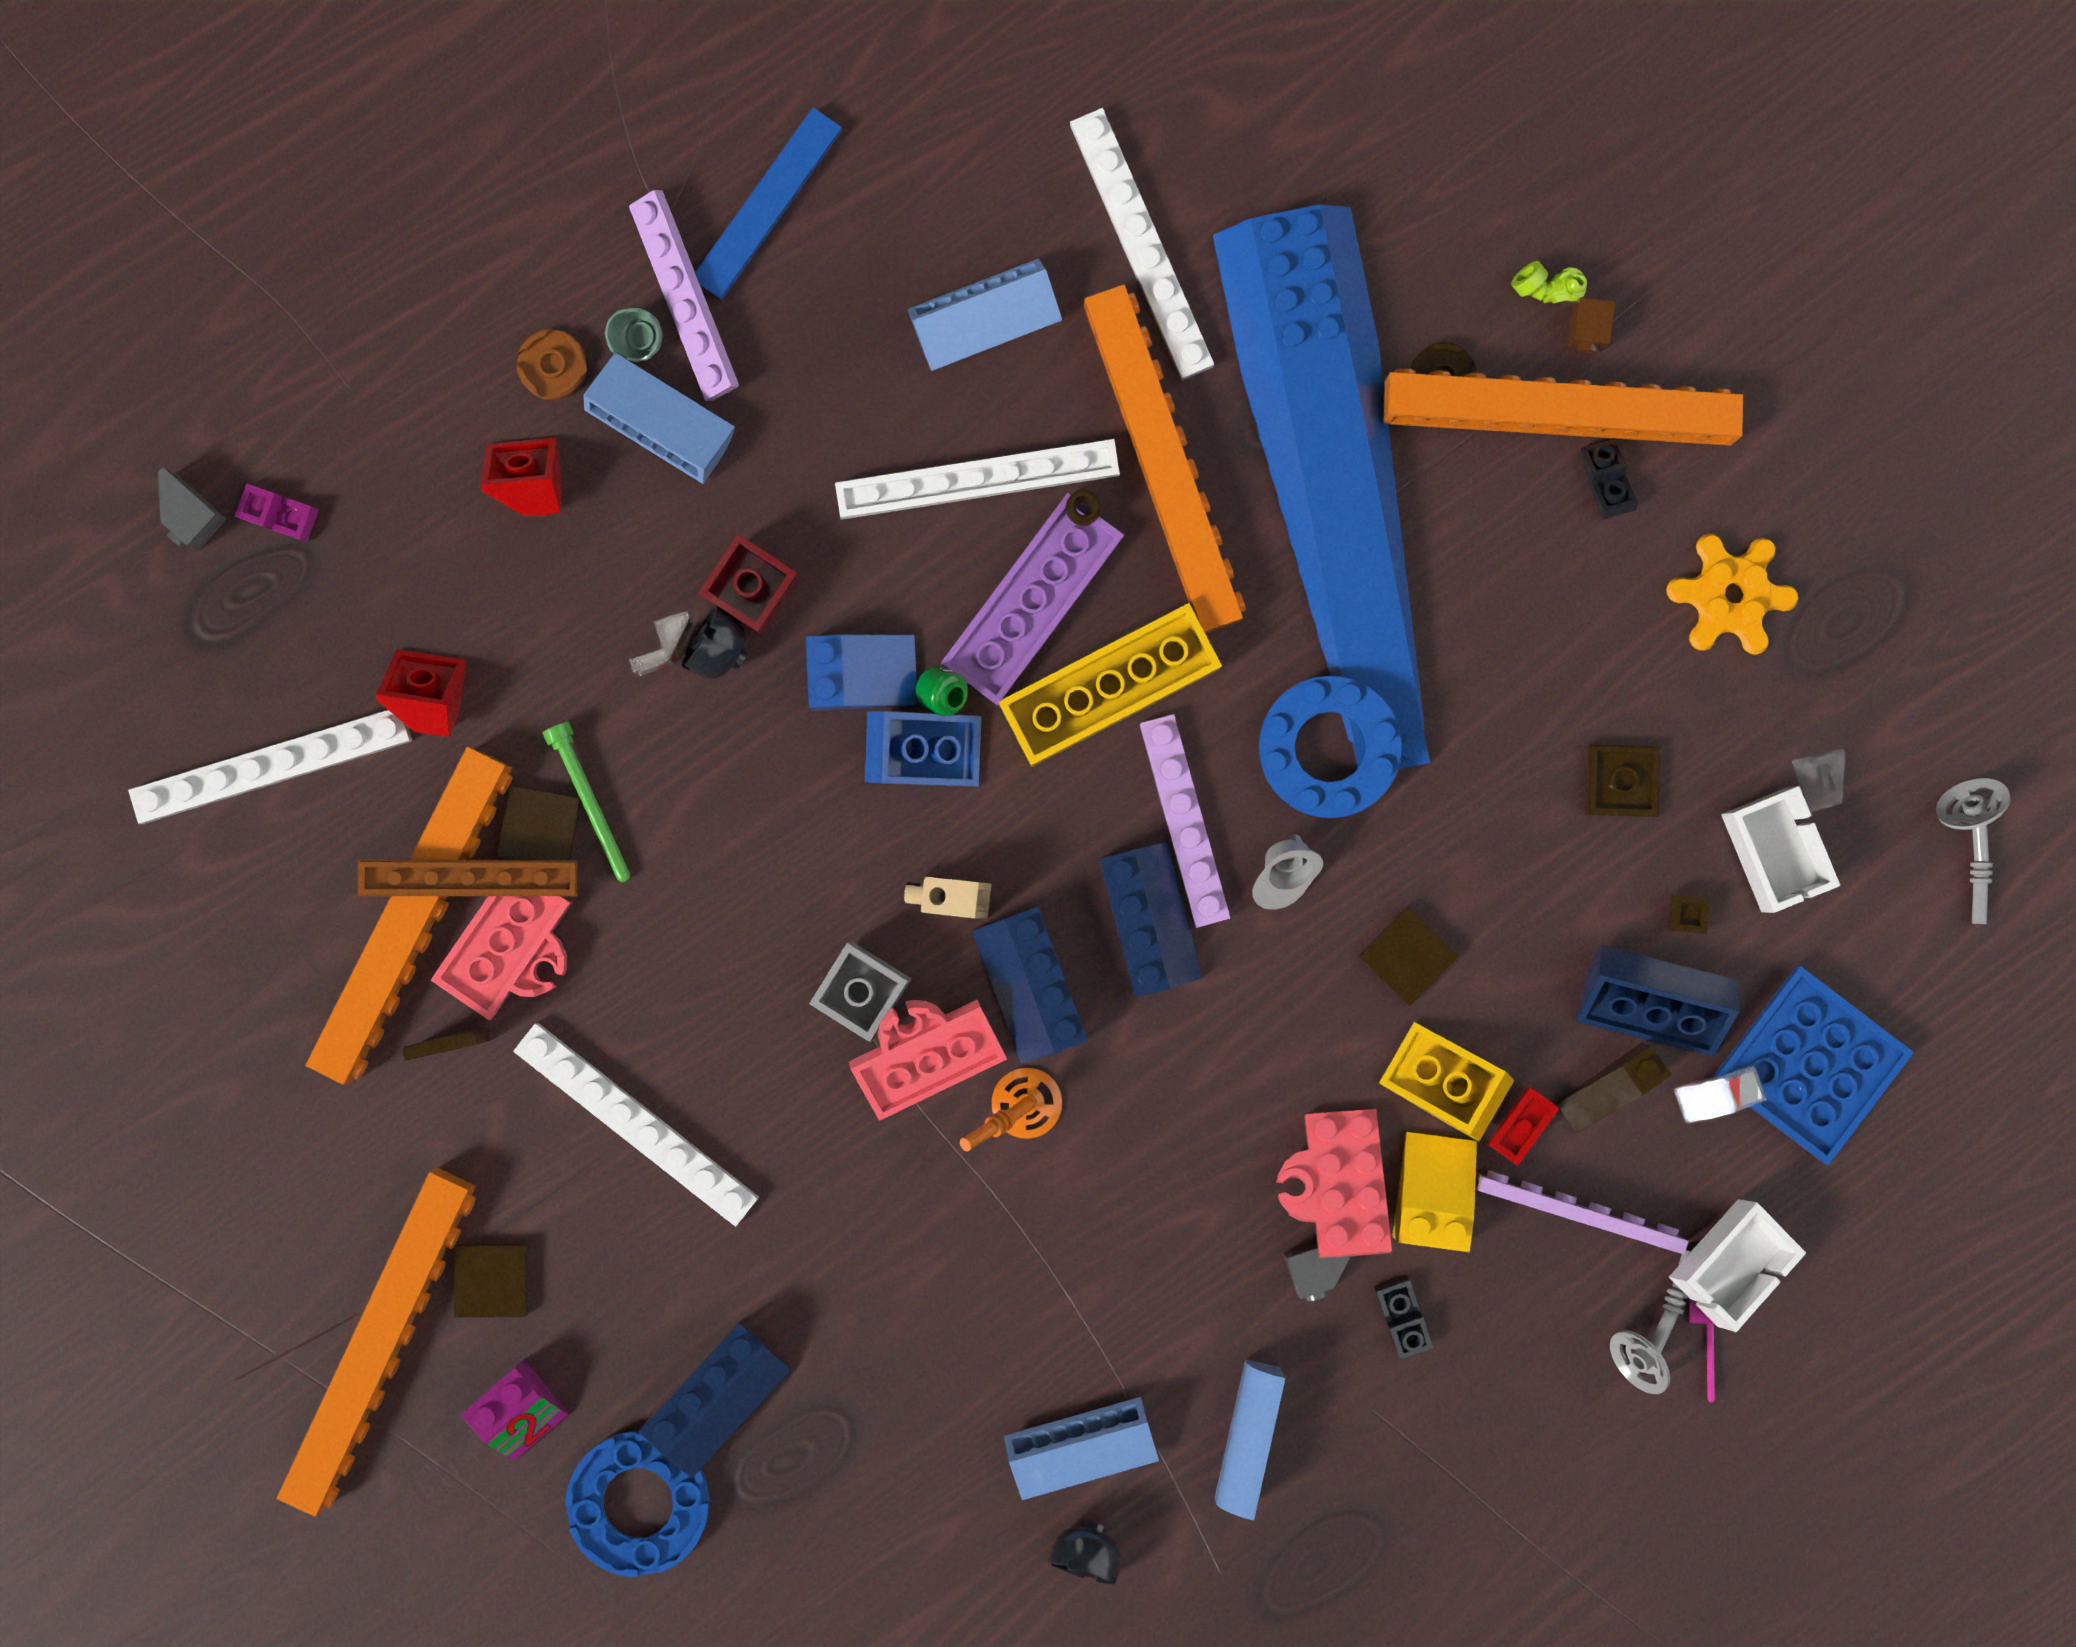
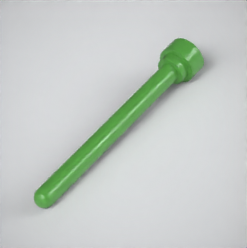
[542,721,630,882]

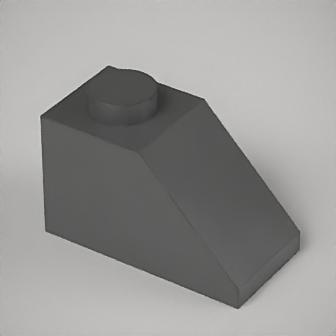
[158,467,227,550]
[1284,1242,1351,1301]

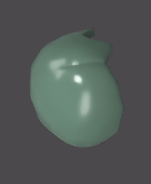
[605,307,663,362]

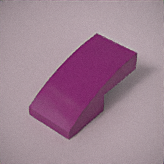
[234,484,319,542]

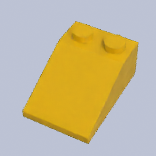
[1379,1022,1514,1141]
[1392,1131,1477,1252]

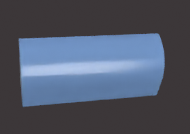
[907,258,1062,371]
[583,353,735,484]
[1215,1359,1285,1520]
[1004,1397,1159,1500]

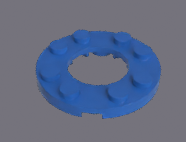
[1259,676,1402,818]
[565,1430,710,1577]

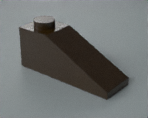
[1555,1043,1672,1133]

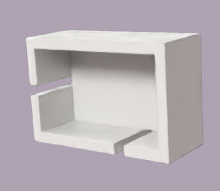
[1721,786,1840,913]
[1669,1199,1806,1332]

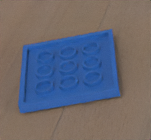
[1711,965,1914,1166]

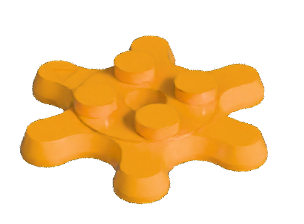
[1666,533,1799,655]

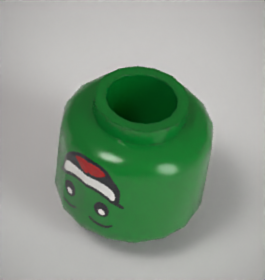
[915,666,968,716]

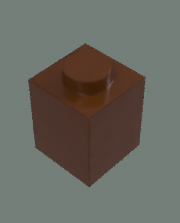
[1567,297,1615,355]

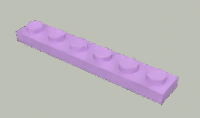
[629,190,739,401]
[1139,714,1230,928]
[1475,1170,1688,1254]

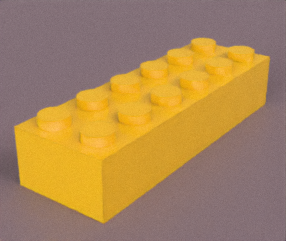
[999,603,1222,767]

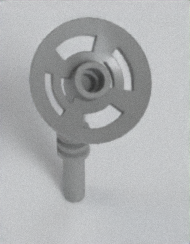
[1936,778,2011,924]
[1610,1250,1690,1394]

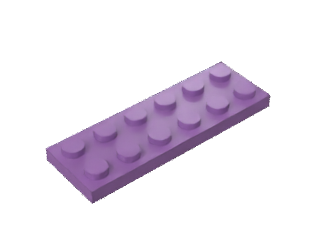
[941,493,1124,706]

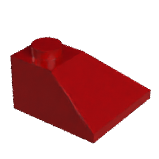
[480,437,563,516]
[376,649,467,737]

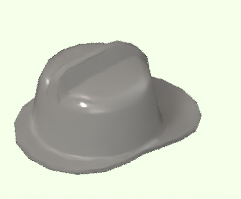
[1252,834,1323,910]

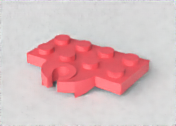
[431,896,572,1020]
[848,1000,1007,1121]
[1276,1109,1392,1258]

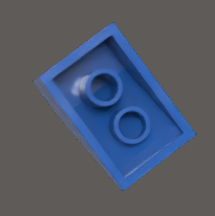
[806,635,918,711]
[865,711,982,787]

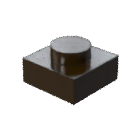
[1668,895,1710,934]

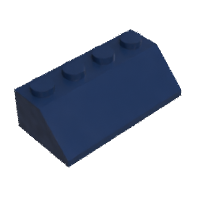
[1099,842,1203,998]
[972,906,1088,1063]
[1576,945,1740,1057]
[639,1321,791,1478]

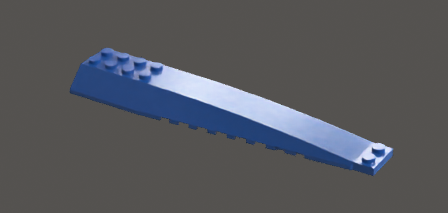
[1213,204,1430,769]

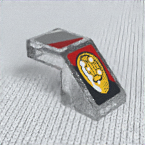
[629,610,694,676]
[1674,1066,1767,1123]

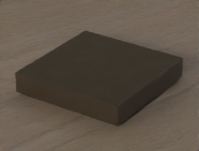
[1585,744,1660,817]
[497,786,581,860]
[1358,906,1459,1006]
[402,1028,492,1061]
[454,1244,528,1317]

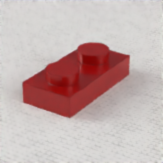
[1487,1086,1560,1166]

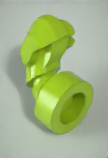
[1511,261,1587,304]

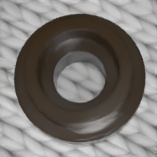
[1066,490,1101,526]

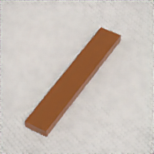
[358,859,578,896]

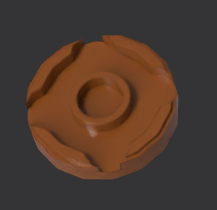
[516,329,588,400]

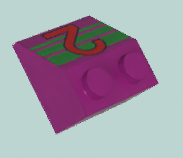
[461,1360,569,1461]

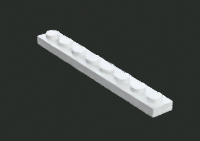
[1070,108,1214,381]
[835,439,1120,520]
[128,710,412,824]
[513,1023,759,1227]

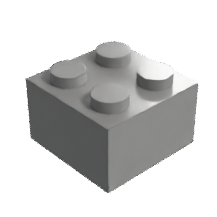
[809,941,912,1042]

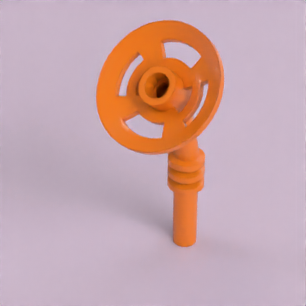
[960,1068,1062,1151]

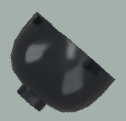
[681,606,747,679]
[1048,1521,1121,1586]

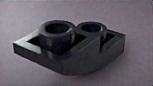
[1580,439,1638,520]
[1374,1275,1433,1360]

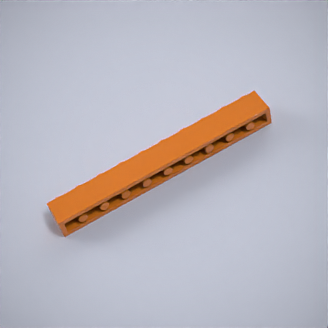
[1084,284,1246,634]
[1382,369,1743,446]
[305,747,513,1085]
[276,1168,476,1517]

